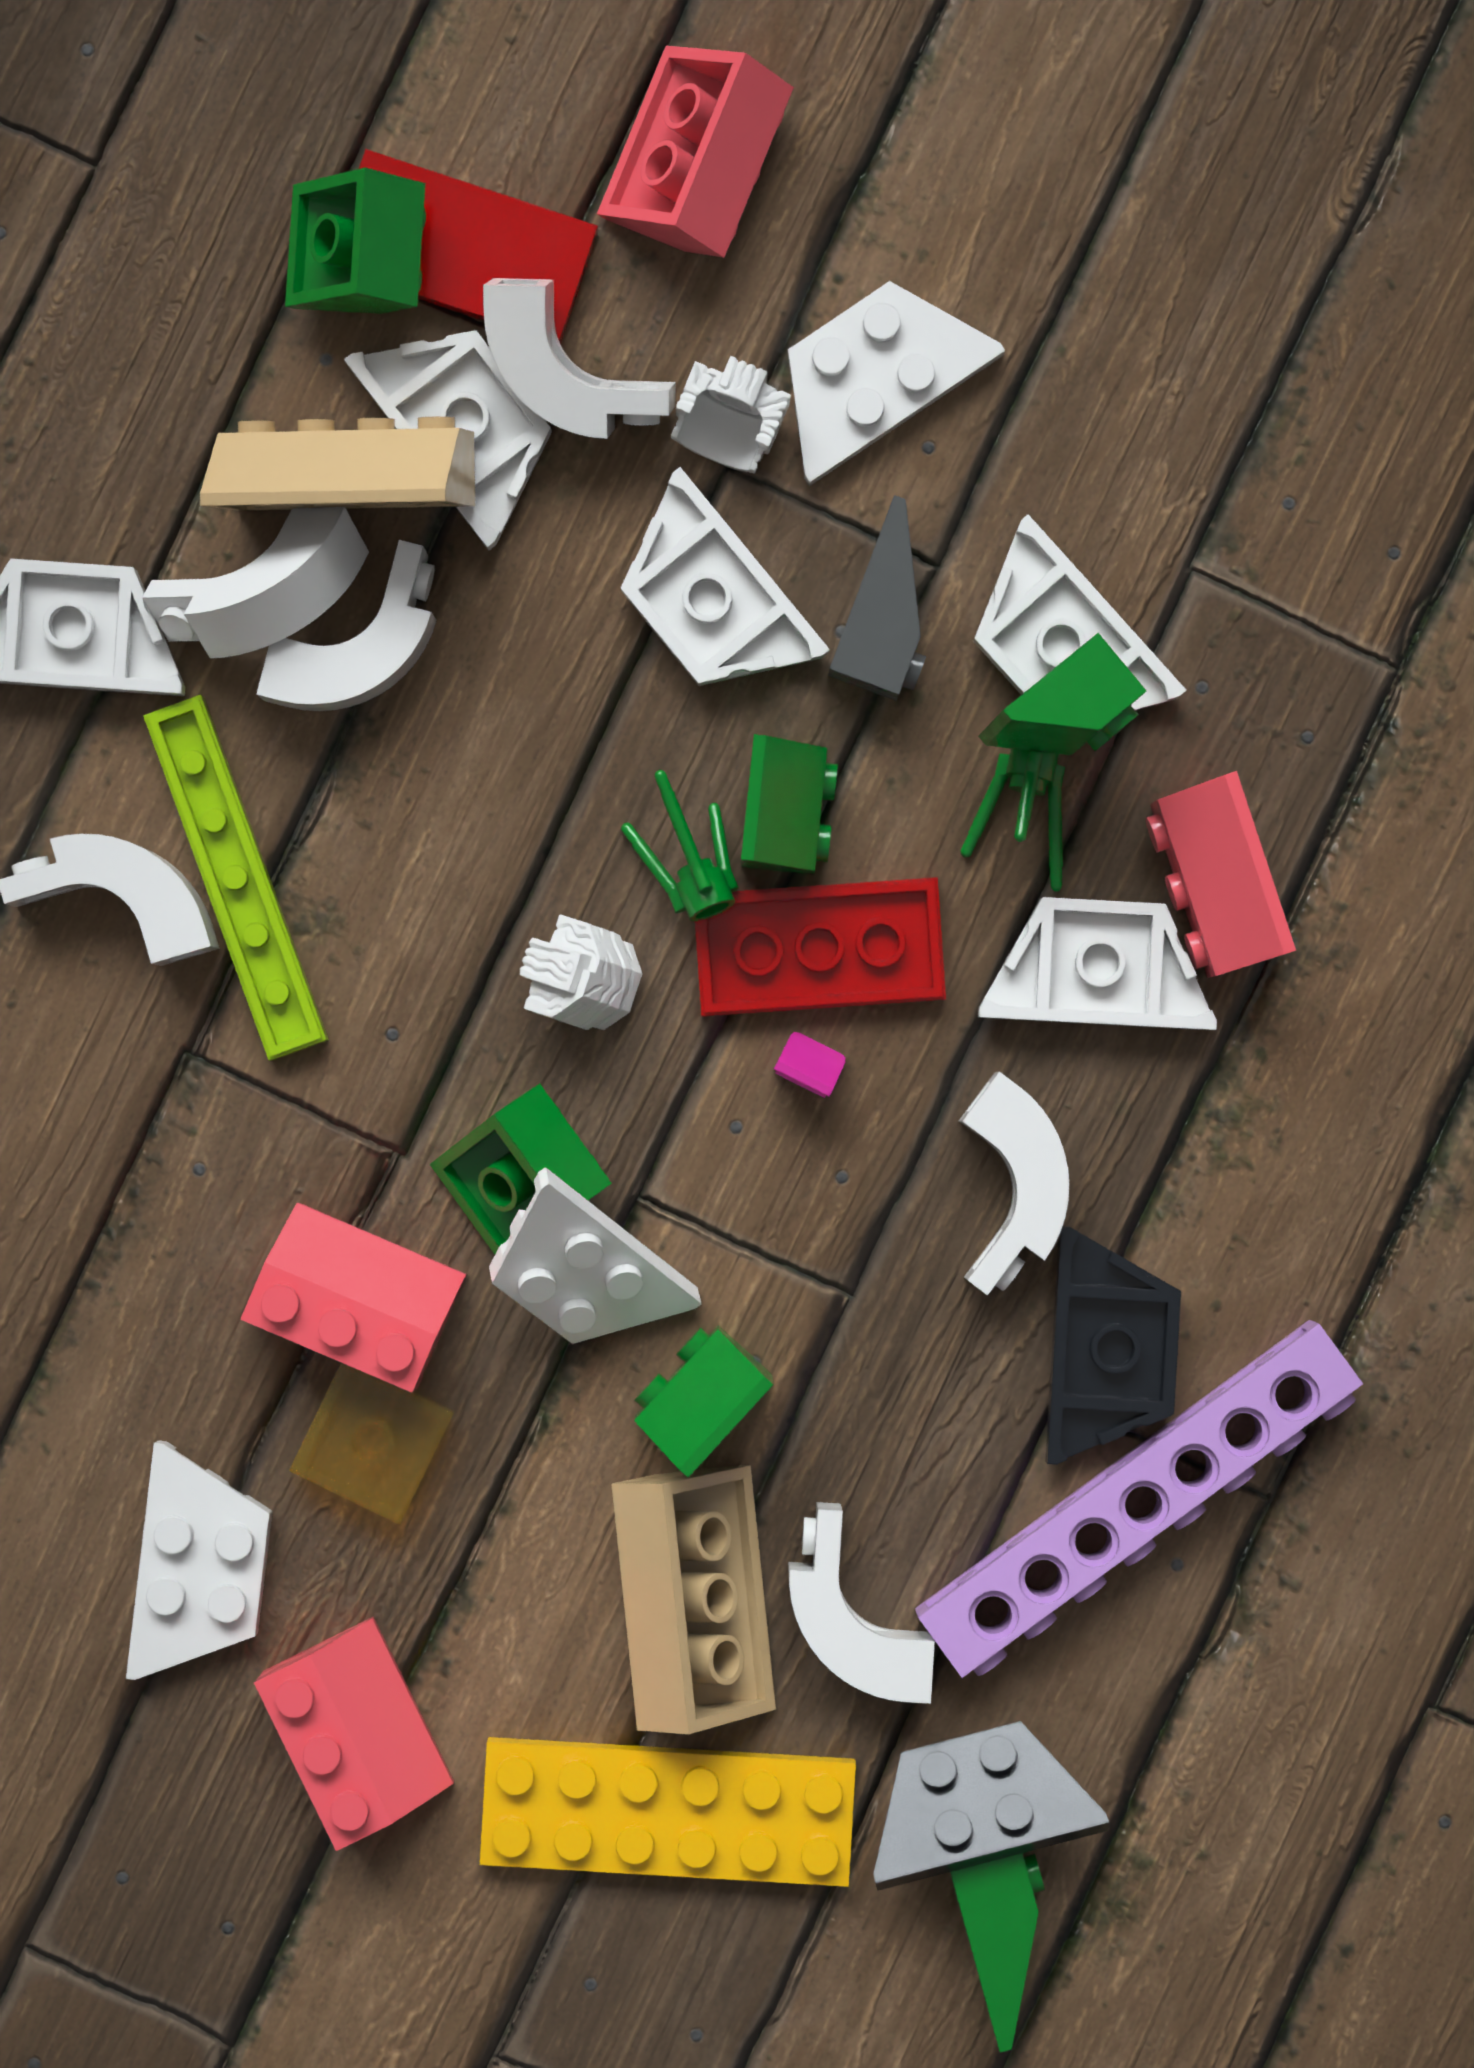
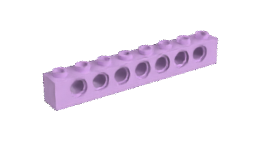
[915,1320,1363,1678]

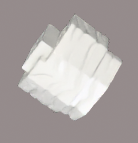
[671,356,791,474]
[520,914,642,1030]

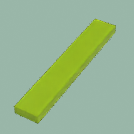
[143,695,329,1061]

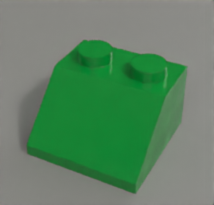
[285,167,426,314]
[978,633,1147,755]
[741,734,838,875]
[430,1083,612,1254]
[634,1325,774,1478]

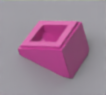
[774,1032,845,1098]

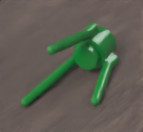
[960,749,1065,892]
[621,770,739,921]

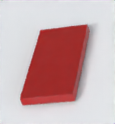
[359,149,599,345]
[695,877,946,1017]

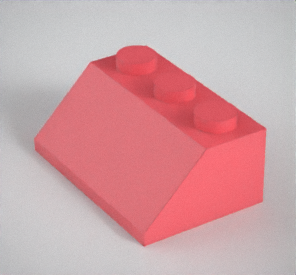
[597,46,794,258]
[1146,771,1296,978]
[240,1202,467,1393]
[254,1616,454,1851]

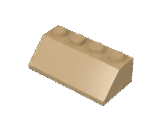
[200,416,476,511]
[612,1465,776,1734]

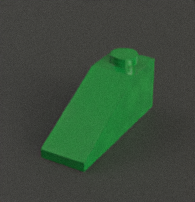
[950,1853,1045,2053]

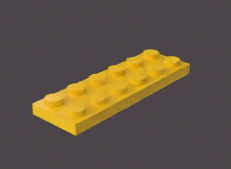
[479,1737,856,1887]

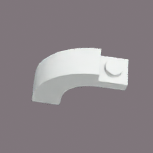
[483,278,676,439]
[142,507,369,658]
[256,540,436,711]
[0,834,220,966]
[959,1072,1069,1295]
[788,1502,935,1704]

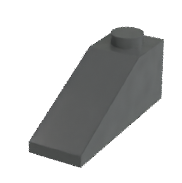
[828,495,926,701]

